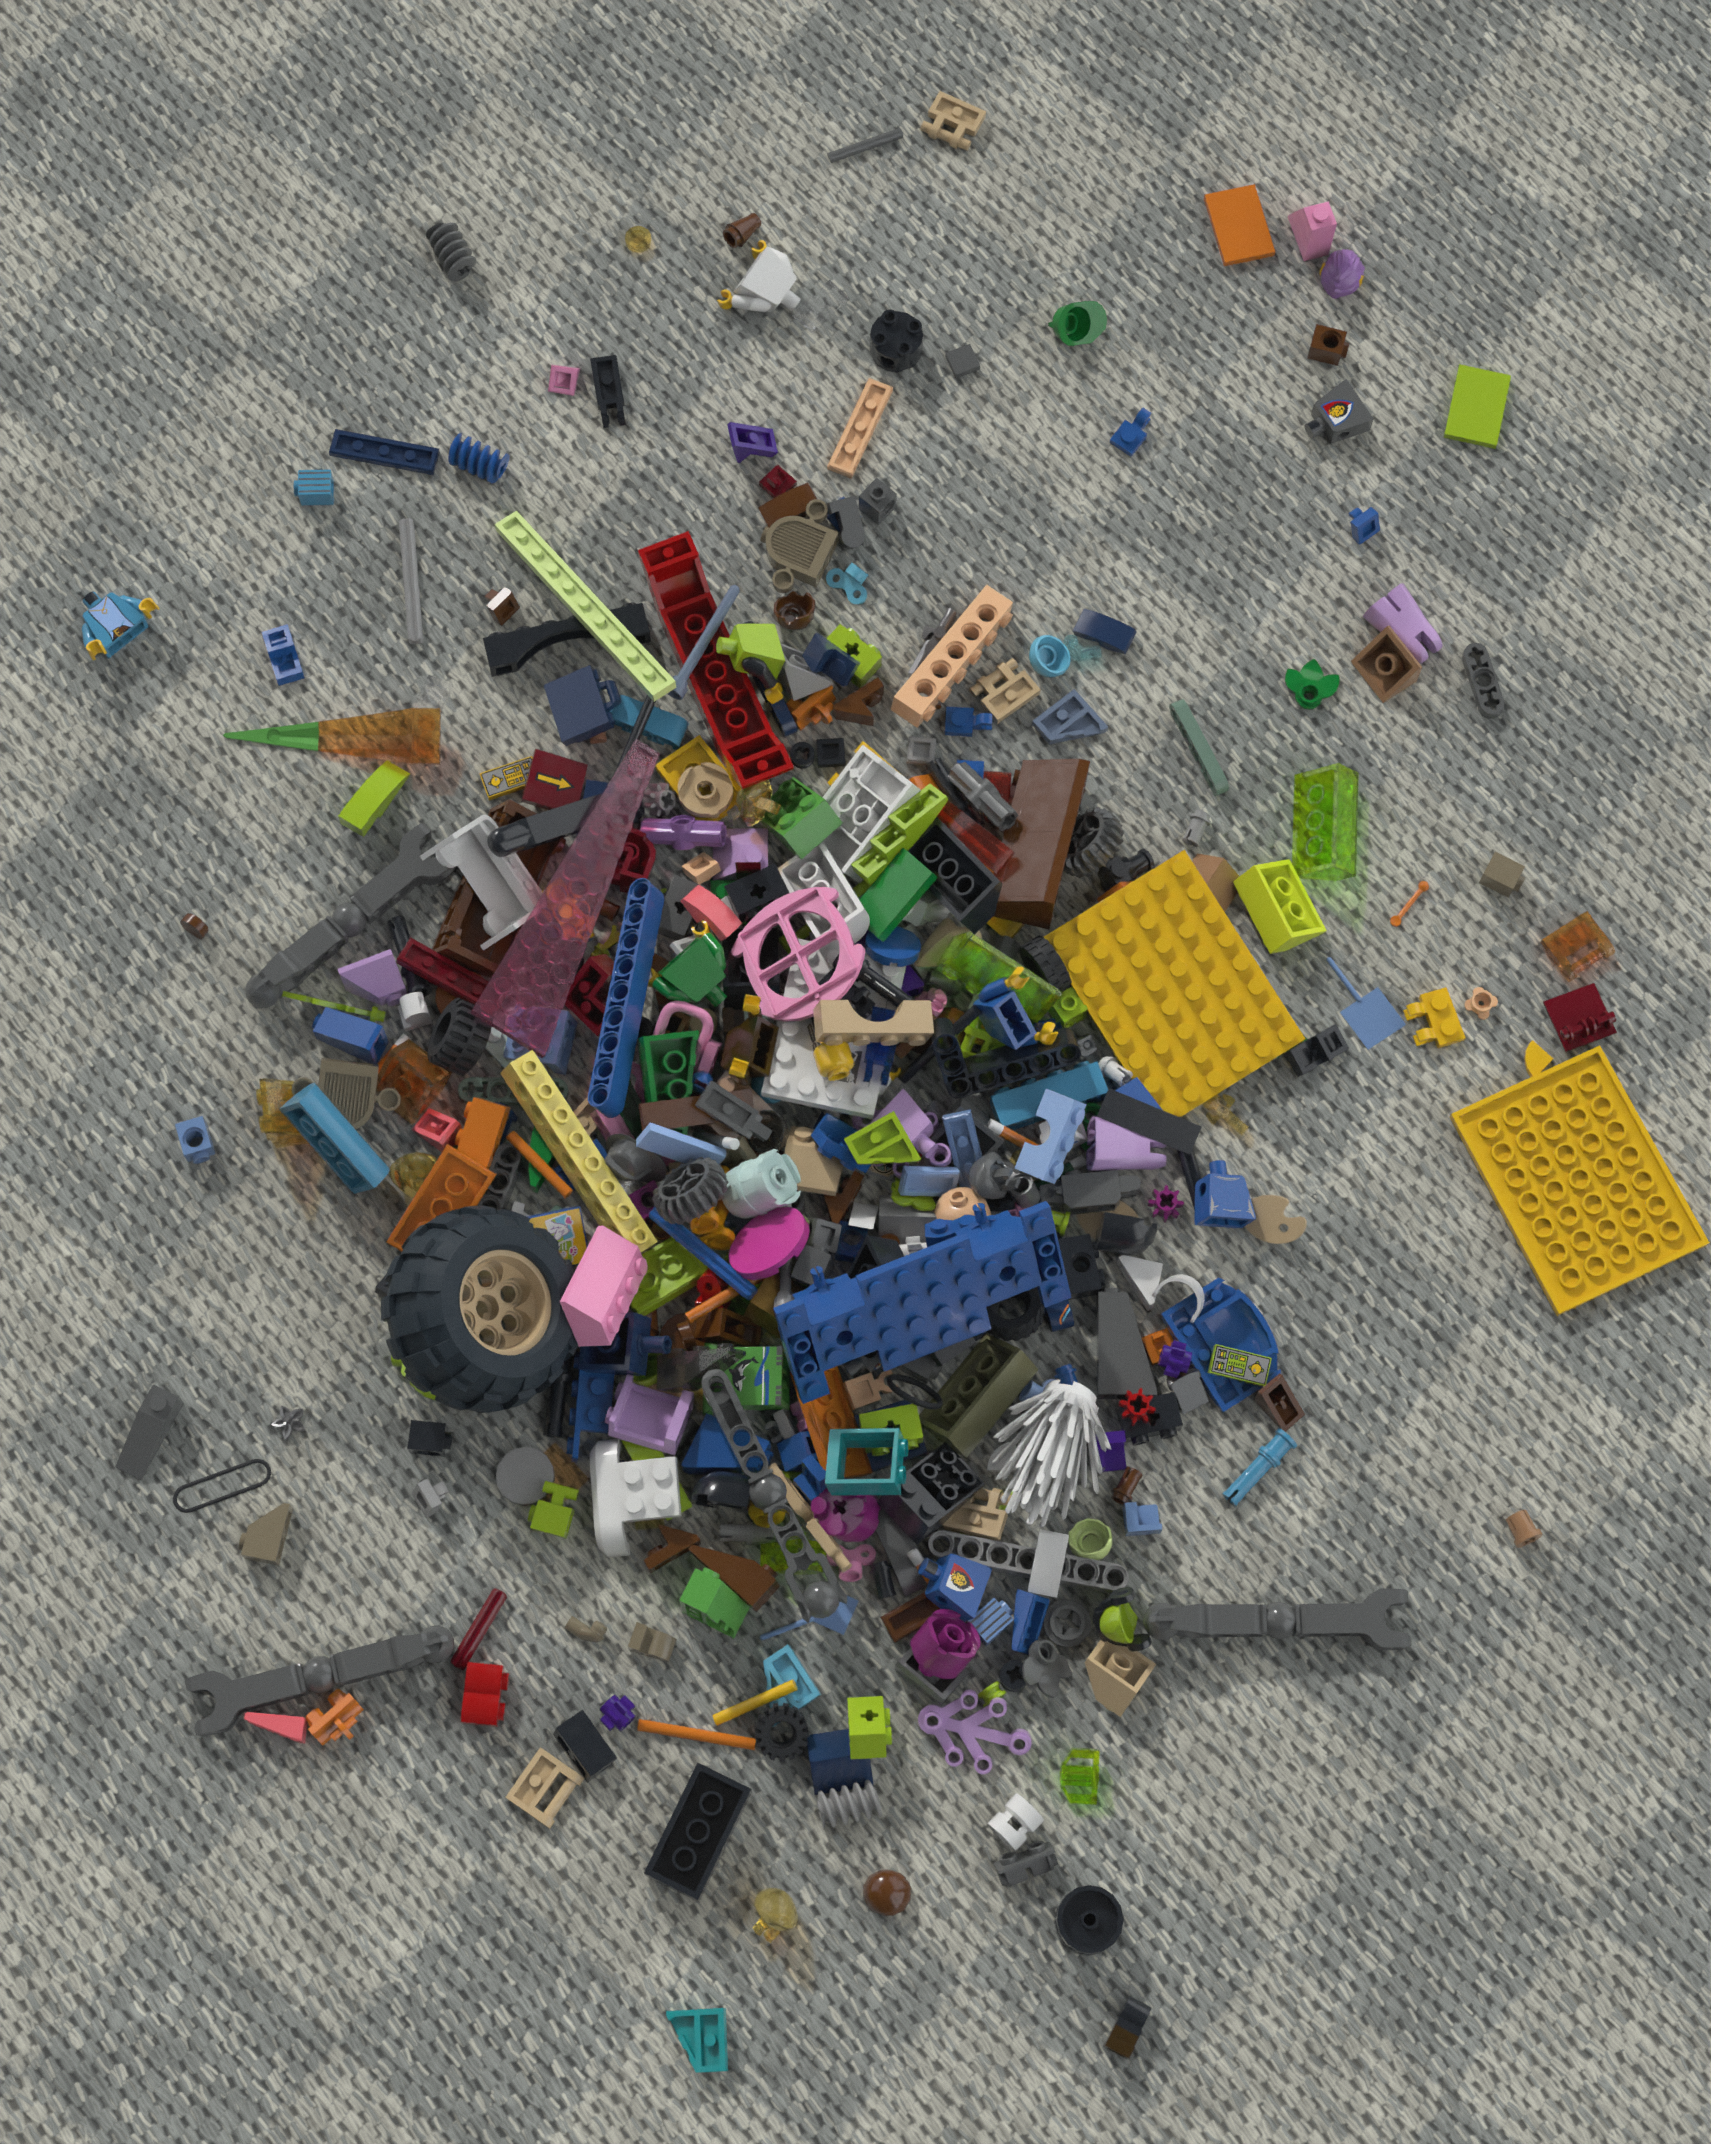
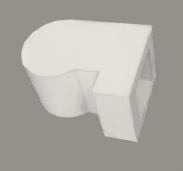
[397,992,432,1031]

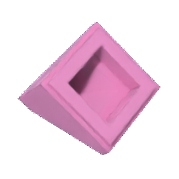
[548,365,580,396]

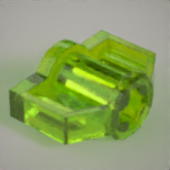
[1060,1747,1100,1805]

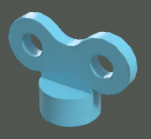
[826,562,868,605]

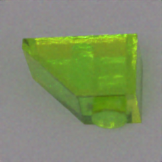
[760,1539,827,1575]

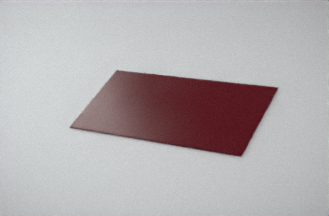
[735,862,761,880]

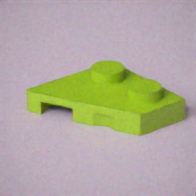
[844,1111,921,1165]

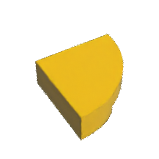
[1524,1040,1554,1077]

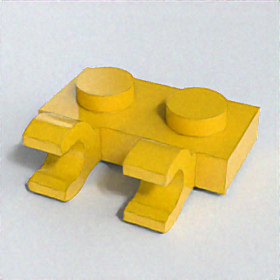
[1403,987,1466,1048]

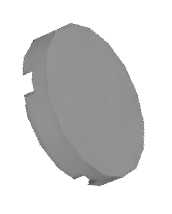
[496,1447,555,1506]

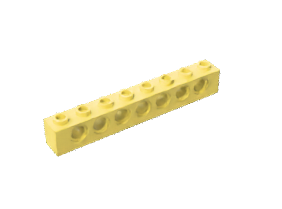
[500,1050,658,1254]

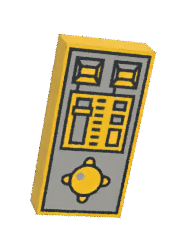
[479,756,532,801]

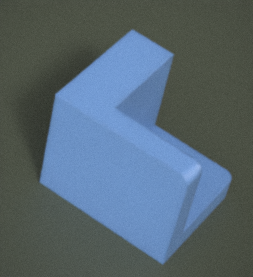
[1122,1502,1162,1536]

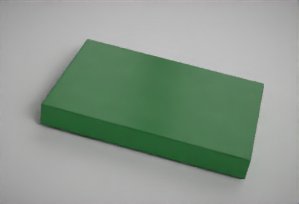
[859,848,938,942]

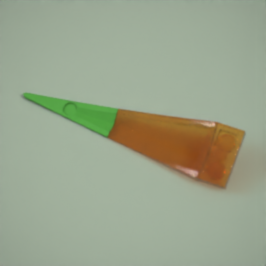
[223,708,441,765]

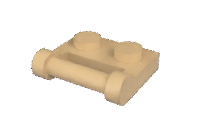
[505,1747,585,1829]

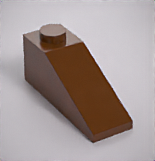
[688,1545,780,1613]

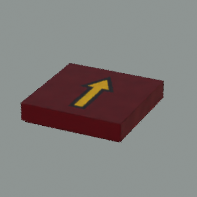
[521,749,588,810]

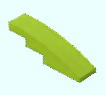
[851,784,948,885]

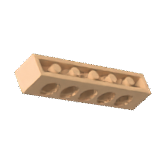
[891,585,1013,728]

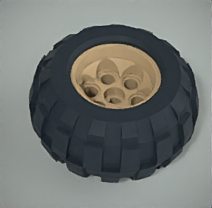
[381,1206,578,1413]

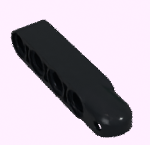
[487,793,615,857]

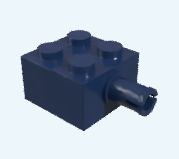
[578,1312,672,1376]

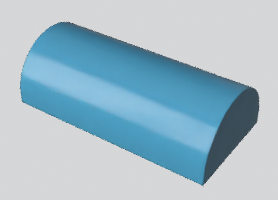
[279,1083,390,1194]

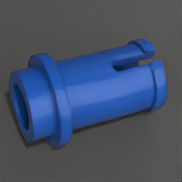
[1054,1364,1078,1385]

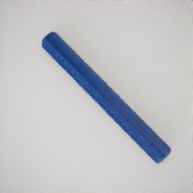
[649,1207,758,1300]

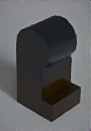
[1103,1996,1152,2059]

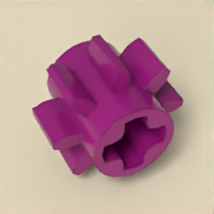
[1147,1185,1184,1223]

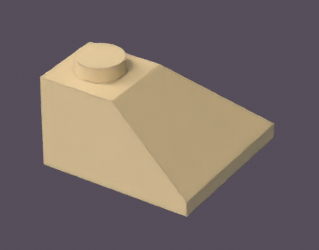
[784,1126,844,1196]
[1085,1640,1156,1717]

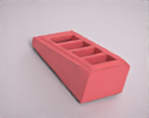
[244,1712,308,1744]

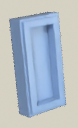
[898,1166,960,1197]

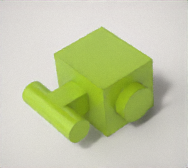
[527,1480,579,1539]

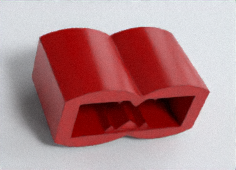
[461,1662,509,1727]

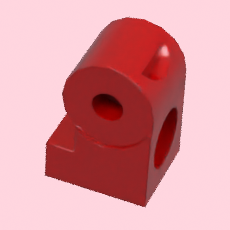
[695,1268,731,1309]

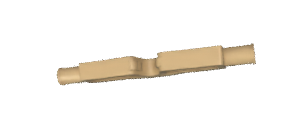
[768,1463,852,1572]

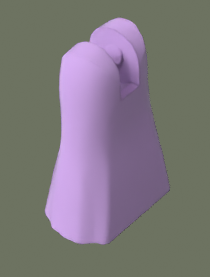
[1363,583,1443,664]
[1086,1116,1167,1171]

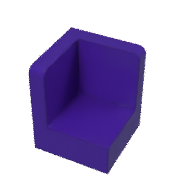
[1095,1430,1127,1472]

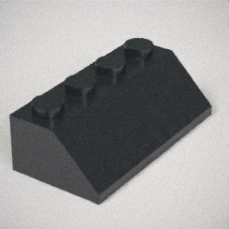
[908,817,1002,935]

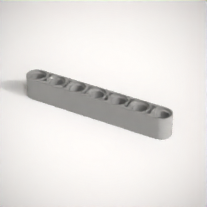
[928,1531,1129,1594]

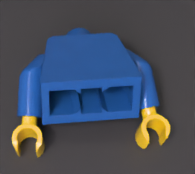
[973,967,1058,1050]

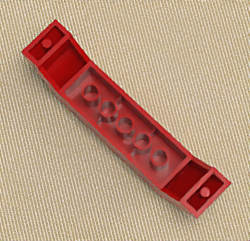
[638,531,794,789]

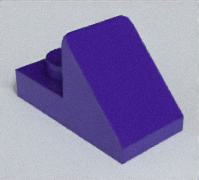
[727,422,778,463]

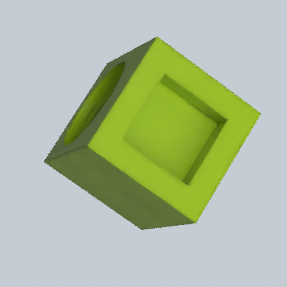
[1047,987,1088,1028]

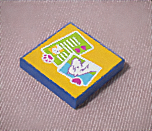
[527,1205,588,1266]

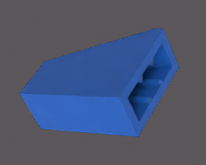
[312,1007,389,1064]
[681,1413,773,1475]

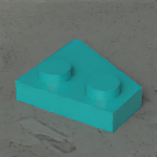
[666,2008,728,2073]

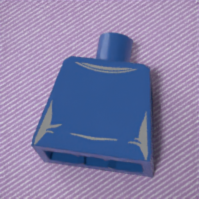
[1194,1160,1256,1228]

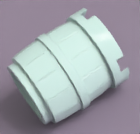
[722,1149,801,1219]

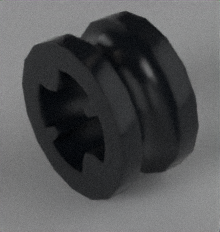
[790,742,815,769]

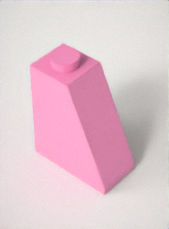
[1288,201,1337,261]

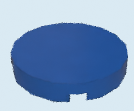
[865,927,921,967]

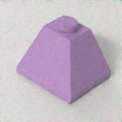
[713,828,768,880]
[337,949,407,1006]

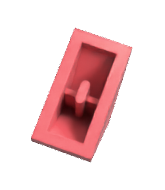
[411,1108,462,1152]

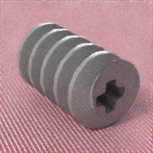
[817,1780,882,1830]

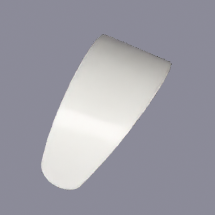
[1152,1274,1204,1324]

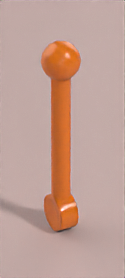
[1390,881,1429,927]

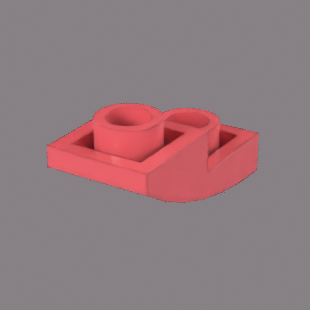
[680,885,742,941]

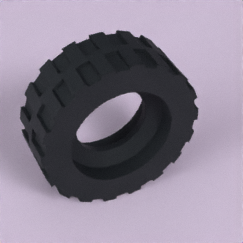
[1019,935,1072,999]
[986,1287,1045,1341]

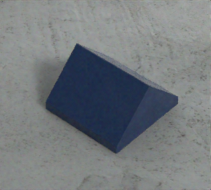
[807,1729,874,1795]

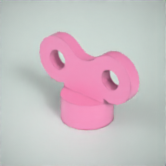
[825,1544,876,1582]

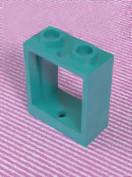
[825,1428,908,1496]

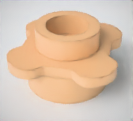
[1464,987,1498,1020]

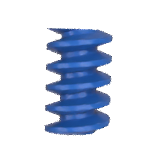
[448,432,510,484]

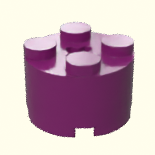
[811,1478,881,1542]
[910,1609,981,1679]

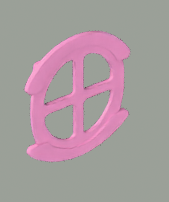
[731,887,865,1021]

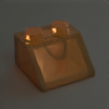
[376,1039,452,1125]

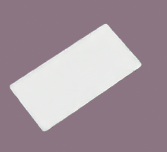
[848,1202,879,1229]

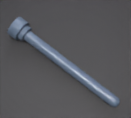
[667,585,740,700]

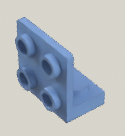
[503,1005,578,1075]

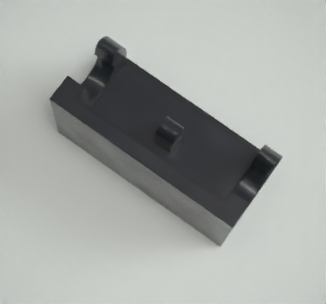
[553,1709,617,1783]

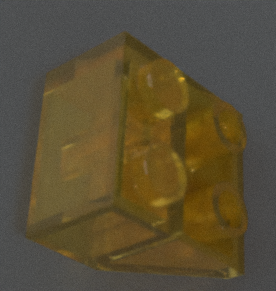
[256,1078,309,1148]

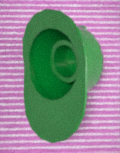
[1048,300,1107,346]

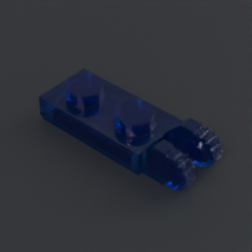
[863,1006,896,1086]

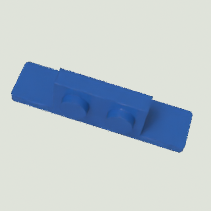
[566,1351,614,1463]

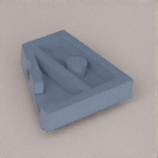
[1032,689,1108,745]

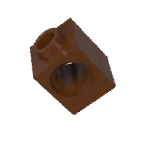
[1307,324,1350,366]

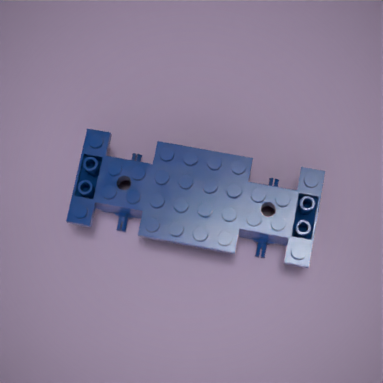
[773,1201,1071,1404]

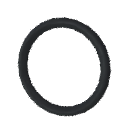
[887,1374,943,1410]

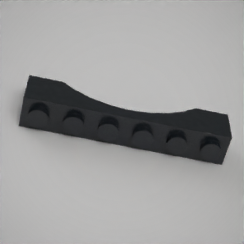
[483,602,651,677]

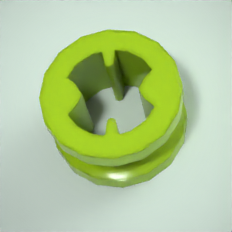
[978,1681,1006,1707]

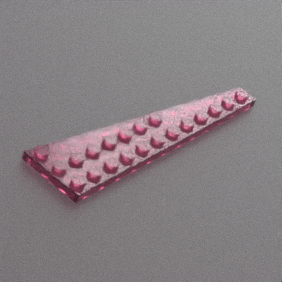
[470,739,659,1058]

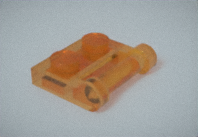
[1540,911,1615,982]

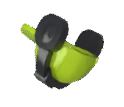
[1093,1587,1152,1651]

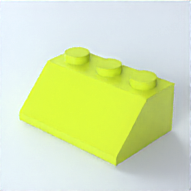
[1233,859,1327,954]

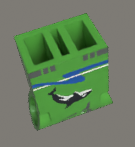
[702,1343,790,1416]

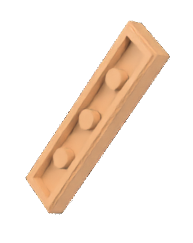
[827,378,893,479]

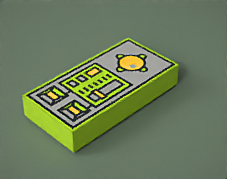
[1208,1344,1272,1387]

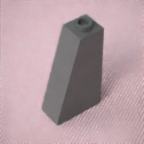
[1097,1288,1157,1400]

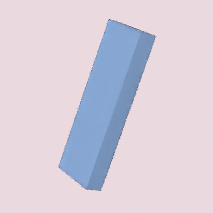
[636,1122,726,1164]

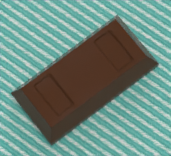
[880,1592,940,1643]

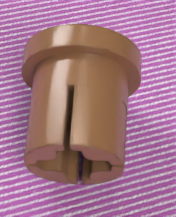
[1505,1510,1543,1548]

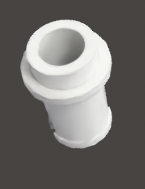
[1098,1056,1133,1086]

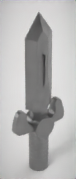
[908,608,957,679]

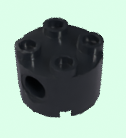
[870,309,923,373]

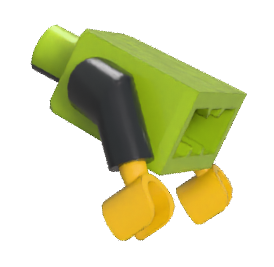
[716,621,785,704]

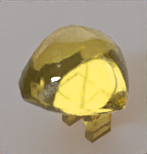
[736,780,781,827]
[388,1152,437,1198]
[752,1888,798,1943]

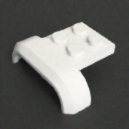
[590,1439,681,1557]

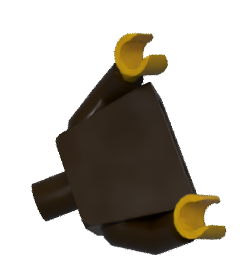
[717,994,779,1086]

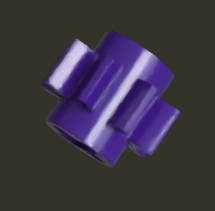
[1158,1340,1192,1378]
[599,1695,636,1732]

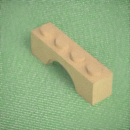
[813,1000,934,1046]

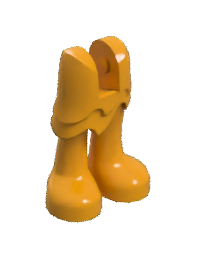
[690,1165,735,1250]

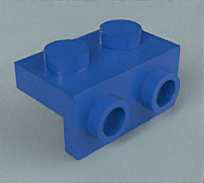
[811,1113,871,1173]

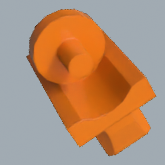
[786,685,836,731]
[305,1689,364,1746]

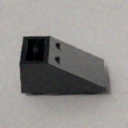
[877,1442,985,1545]

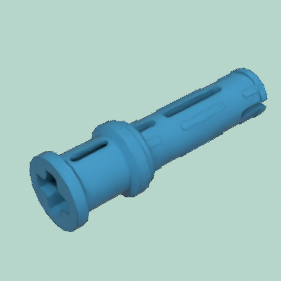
[1222,1428,1297,1507]

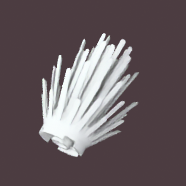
[992,1380,1111,1527]

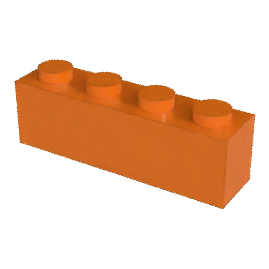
[455,1097,511,1169]

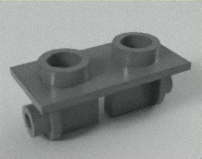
[993,1841,1058,1887]

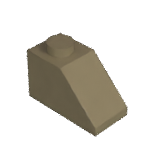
[238,1503,293,1566]

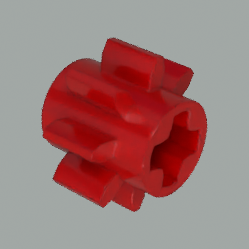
[1119,1388,1156,1426]

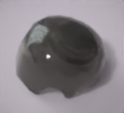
[746,1110,789,1155]

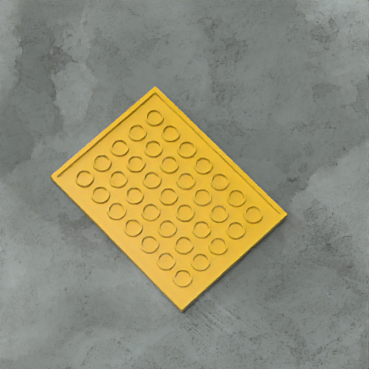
[1044,849,1305,1117]
[1449,1045,1710,1316]

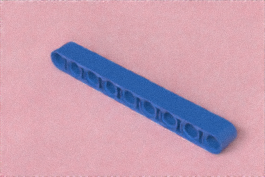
[588,878,664,1118]

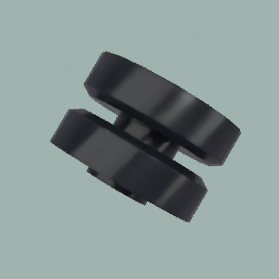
[1054,1885,1124,1956]

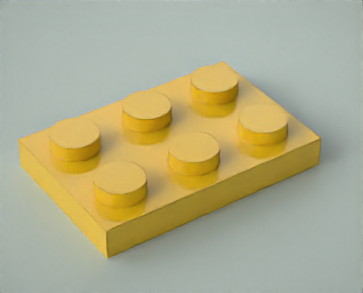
[655,735,748,821]

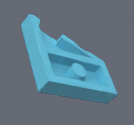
[763,1644,822,1727]

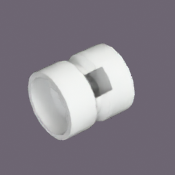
[987,1793,1044,1852]

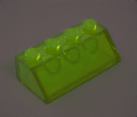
[1292,763,1359,881]
[936,931,1063,1024]

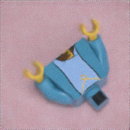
[82,591,160,661]

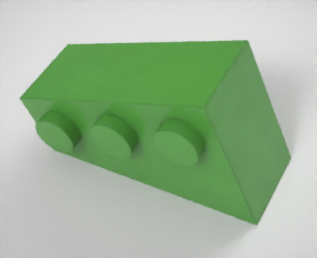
[679,1567,750,1638]

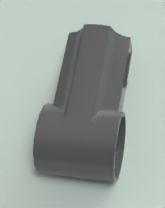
[1001,1157,1040,1209]

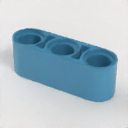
[610,695,689,750]

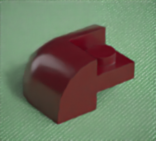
[593,822,656,893]

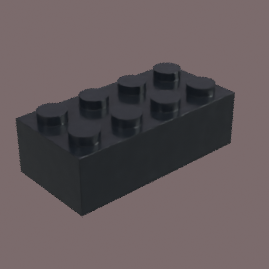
[644,1762,752,1902]

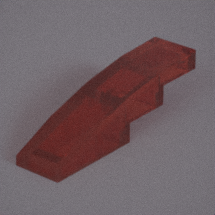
[937,801,1015,875]

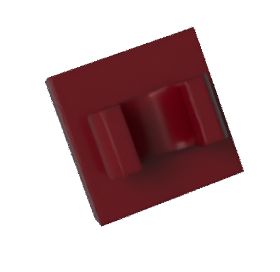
[759,464,797,498]

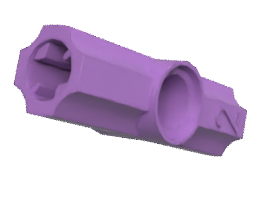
[640,815,727,850]

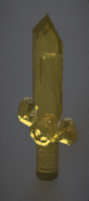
[1202,1094,1249,1136]

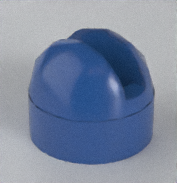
[692,1071,713,1094]

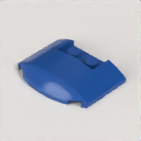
[1161,1278,1281,1413]

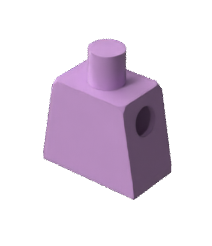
[867,1089,938,1158]

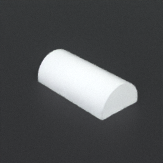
[778,841,870,950]

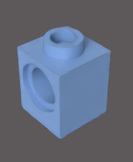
[175,1116,216,1164]

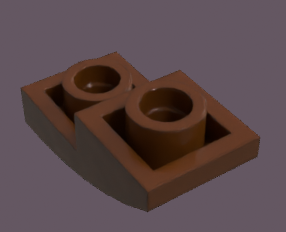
[758,483,818,528]

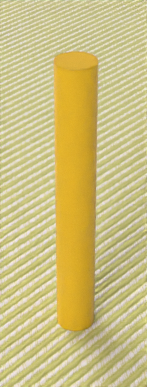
[712,1679,798,1726]

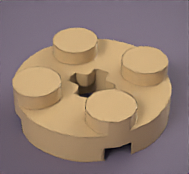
[678,762,733,819]

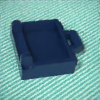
[544,665,622,747]

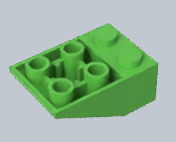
[752,777,843,860]

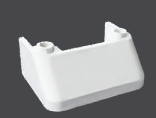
[420,815,547,950]

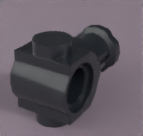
[1096,848,1155,891]

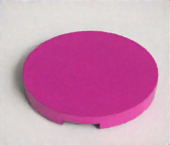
[729,1207,809,1280]

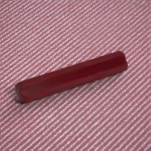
[450,1588,507,1670]

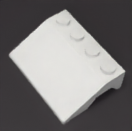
[823,745,921,883]

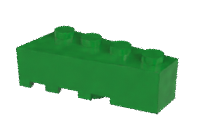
[637,1030,699,1135]

